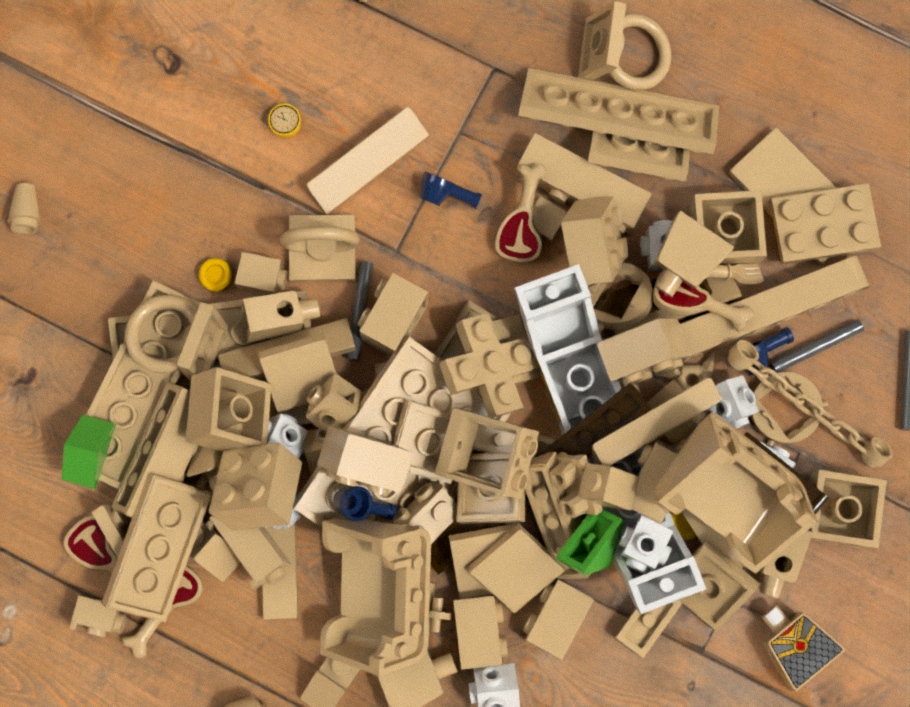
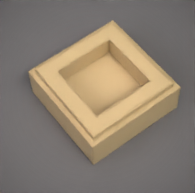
[533,196,567,242]

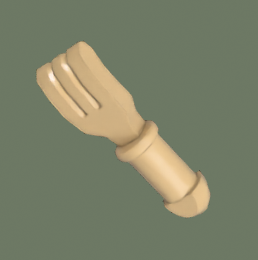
[705,263,764,284]

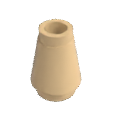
[7,183,41,234]

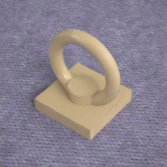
[578,1,672,90]
[279,214,360,283]
[125,295,228,382]

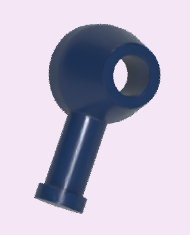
[420,171,482,209]
[744,327,794,376]
[333,486,396,521]

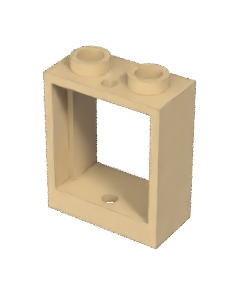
[435,408,539,499]

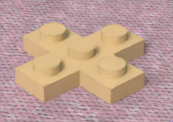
[439,313,538,418]

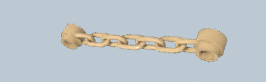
[728,340,893,468]

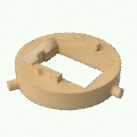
[587,263,653,333]
[750,372,828,448]

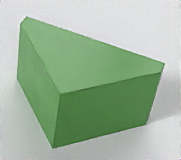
[61,414,116,490]
[556,509,624,575]

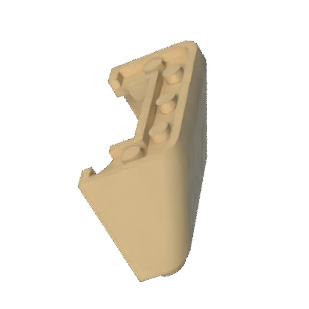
[655,412,818,574]
[320,518,431,676]

